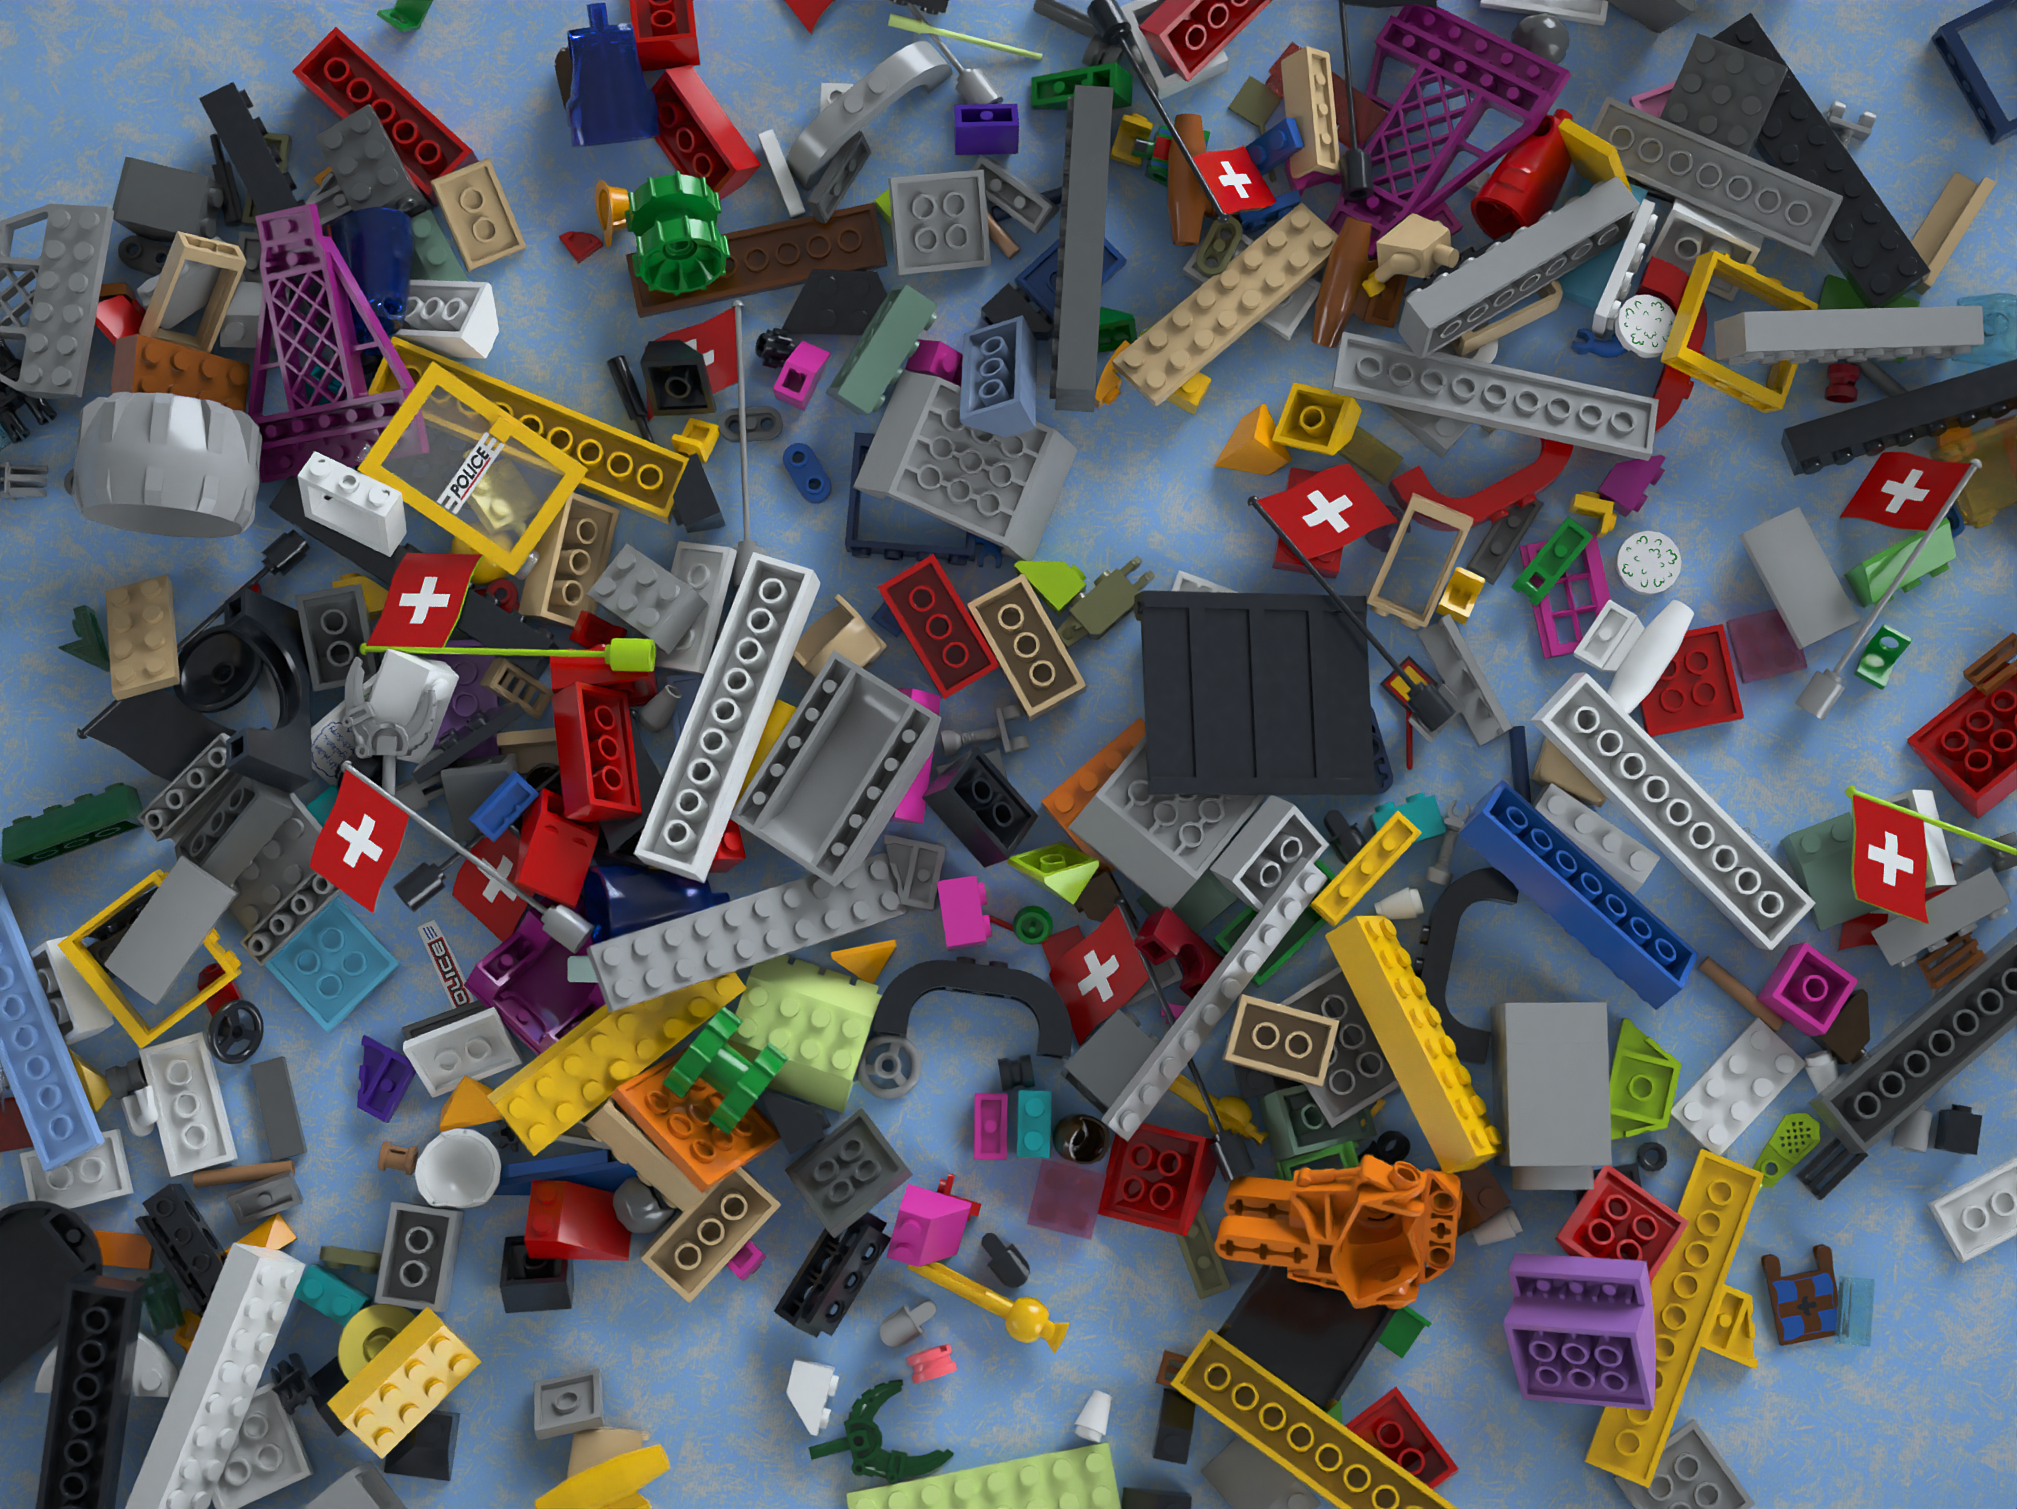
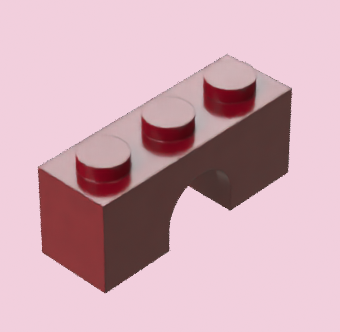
[1133,907,1224,1000]

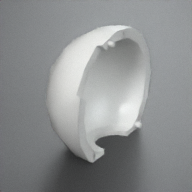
[415,1128,501,1209]

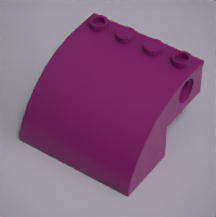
[464,887,631,1056]

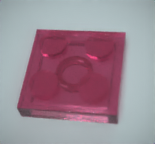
[1726,609,1808,684]
[1027,1159,1107,1240]

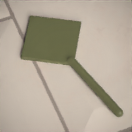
[1228,76,1283,182]

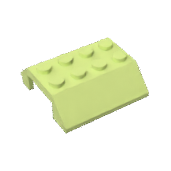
[727,955,882,1113]

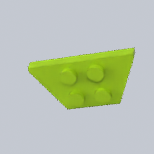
[1609,1018,1682,1140]

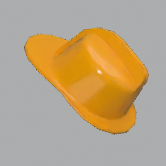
[595,180,629,248]

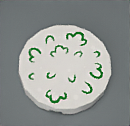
[1614,295,1676,358]
[1615,530,1682,596]

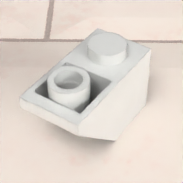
[786,1358,839,1436]

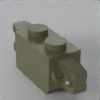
[1056,556,1155,649]

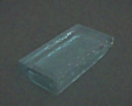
[1835,1276,1875,1347]

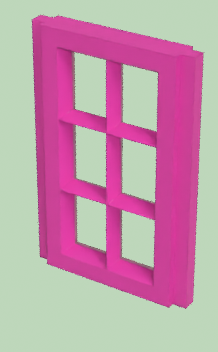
[1519,532,1611,659]

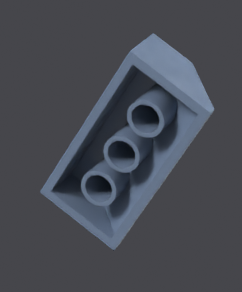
[959,315,1038,438]

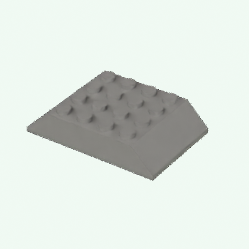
[730,650,941,887]

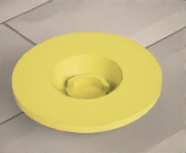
[338,1303,416,1381]

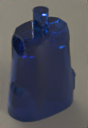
[566,3,661,147]
[331,207,414,356]
[583,864,730,945]

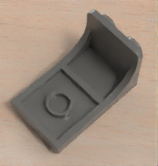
[315,104,434,239]

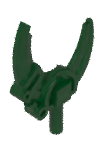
[808,1380,954,1483]

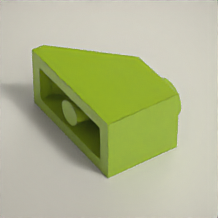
[1014,561,1087,617]

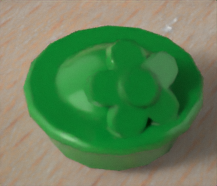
[1012,905,1053,945]

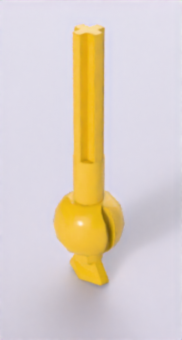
[1168,1074,1269,1148]
[907,1261,1070,1353]

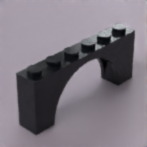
[224,587,313,794]

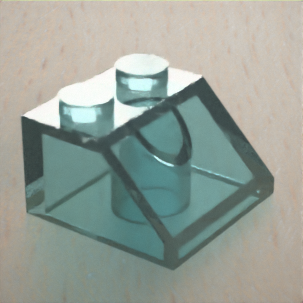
[1952,293,2017,366]

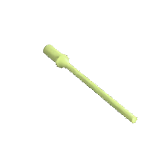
[888,13,1042,61]

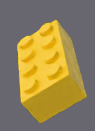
[327,1306,482,1459]

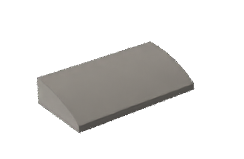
[1739,507,1860,650]
[104,856,238,1006]

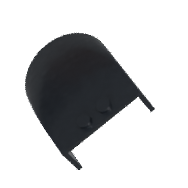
[0,1201,103,1383]
[1217,1213,1398,1413]

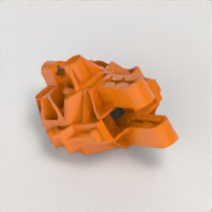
[1214,1155,1463,1309]

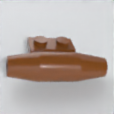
[1167,113,1237,246]
[1312,217,1408,348]

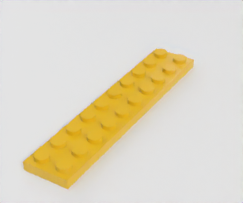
[1584,1149,1764,1488]

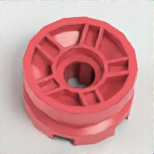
[906,1344,958,1384]

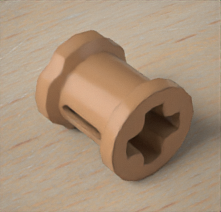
[378,1141,418,1175]

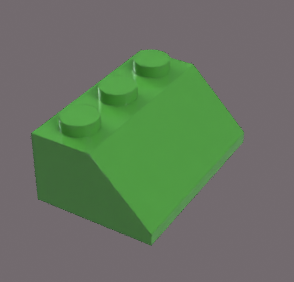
[1844,517,1956,608]

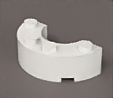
[35,1329,178,1397]

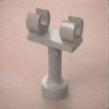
[1826,100,1876,150]
[940,704,1030,757]
[1425,800,1471,886]

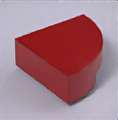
[558,231,604,264]

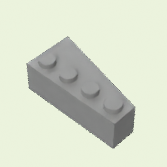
[1871,867,2011,969]

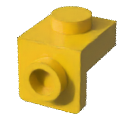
[1109,114,1154,168]
[671,417,721,463]
[1568,491,1617,538]
[1435,567,1485,625]

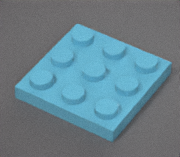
[265,896,402,1033]

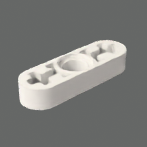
[758,129,805,218]

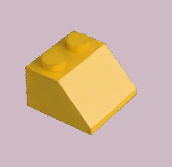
[1272,382,1362,456]

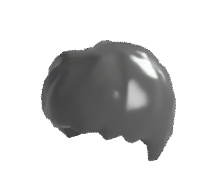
[1510,13,1570,65]
[613,1176,674,1234]

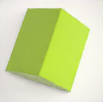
[1007,841,1099,905]

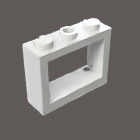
[1120,0,1228,100]
[298,451,407,557]

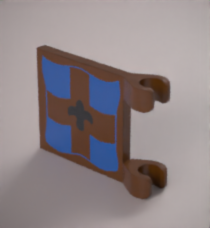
[1761,1244,1846,1346]

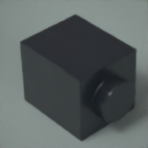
[1934,1104,1982,1155]

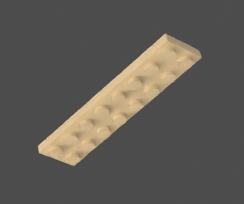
[1112,202,1338,407]

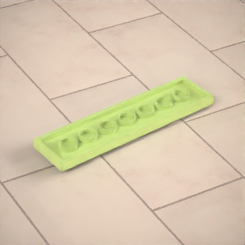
[846,1441,1121,1509]

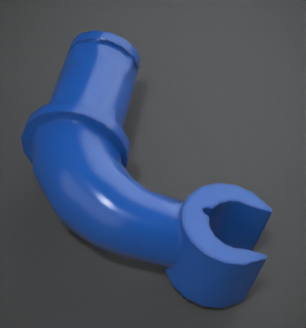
[1571,328,1628,358]

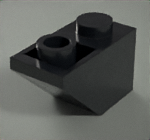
[981,283,1053,341]

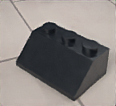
[922,746,1039,868]

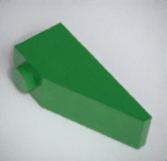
[1030,62,1133,110]

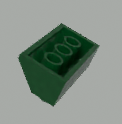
[2,782,143,868]

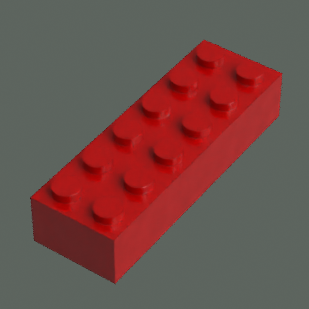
[292,27,479,207]

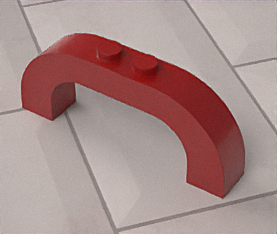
[1635,256,1707,435]
[1388,438,1574,532]

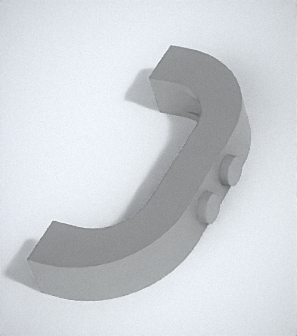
[786,41,952,192]

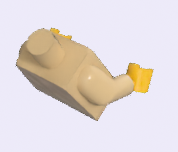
[1362,213,1459,297]

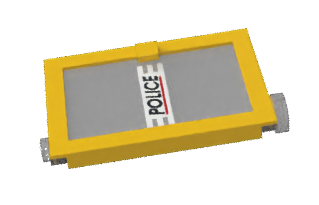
[355,361,589,581]

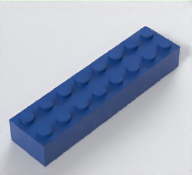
[1458,779,1699,1010]

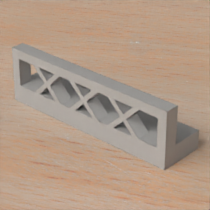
[1417,614,1513,748]

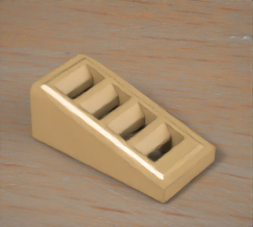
[480,658,554,720]

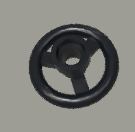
[207,999,264,1064]

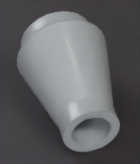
[638,685,682,733]

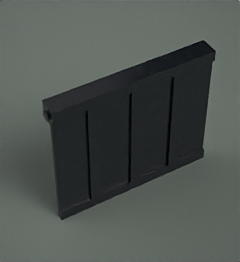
[1134,590,1377,796]

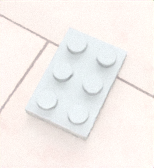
[403,1007,523,1098]
[20,1129,134,1209]

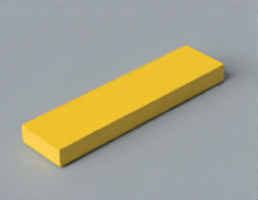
[1310,811,1422,928]

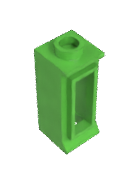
[1275,1140,1360,1181]

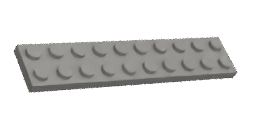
[1331,332,1659,461]
[586,852,908,1013]

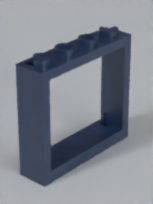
[1931,0,2017,146]
[845,432,976,566]

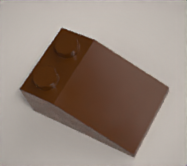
[1434,1163,1512,1238]

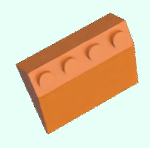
[1041,717,1146,872]

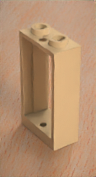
[139,231,247,354]
[1450,279,1563,357]
[1366,493,1473,630]

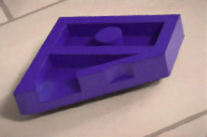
[357,1035,416,1123]

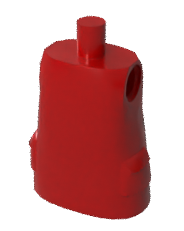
[1470,109,1573,240]

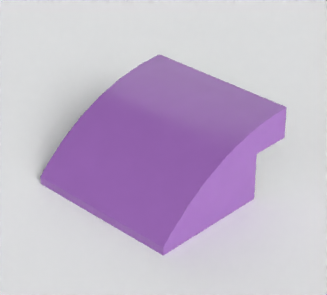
[1504,1253,1656,1410]

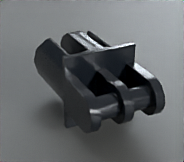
[1323,810,1367,865]
[981,1233,1030,1288]
[270,1353,319,1415]

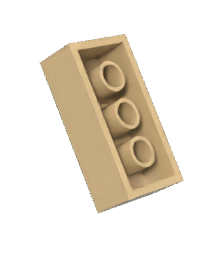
[967,573,1087,722]

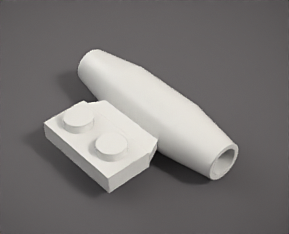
[1574,600,1694,715]

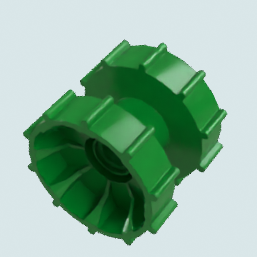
[624,171,730,296]
[662,1006,789,1135]

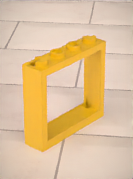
[1660,250,1819,414]
[57,869,242,1049]

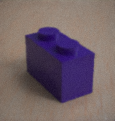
[954,104,1019,155]

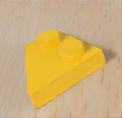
[1701,1284,1758,1369]

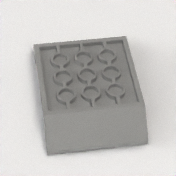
[853,371,1078,561]
[137,733,342,967]
[1068,735,1266,909]

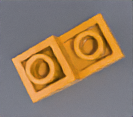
[1094,340,1131,409]

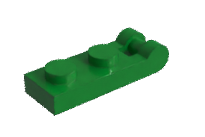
[1511,516,1594,607]

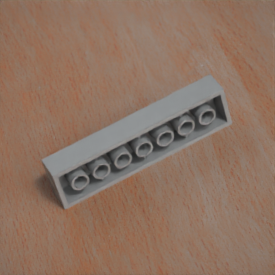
[1398,176,1640,360]
[1714,306,1984,366]

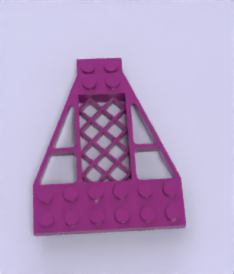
[1325,5,1571,259]
[248,204,430,483]

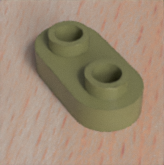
[1196,216,1242,278]
[319,1245,382,1274]

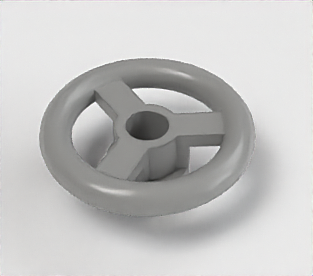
[856,1035,921,1099]

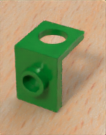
[377,0,433,32]
[1854,624,1912,690]
[1378,1306,1432,1358]

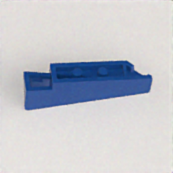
[493,1149,643,1195]

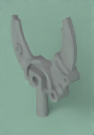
[342,657,437,795]

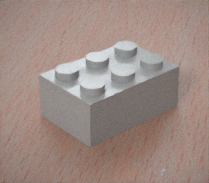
[587,543,708,655]
[374,1201,464,1312]

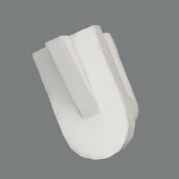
[120,1085,158,1137]

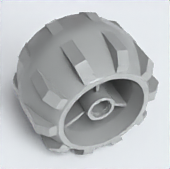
[72,392,262,538]

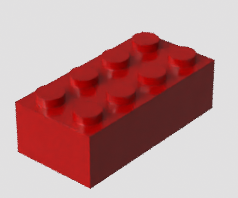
[877,554,1000,699]

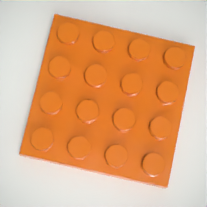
[611,1044,782,1193]

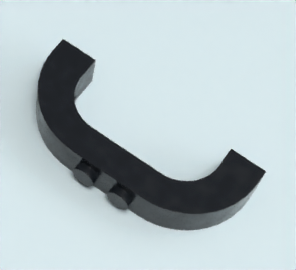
[1413,867,1519,1065]
[873,957,1072,1060]

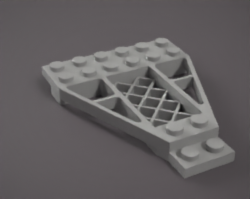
[0,204,114,399]

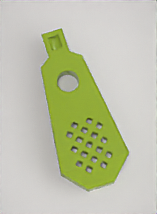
[1752,1113,1820,1194]

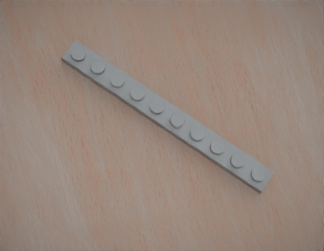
[1101,857,1328,1142]

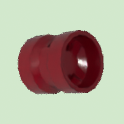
[1824,363,1861,403]

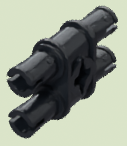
[0,339,57,444]

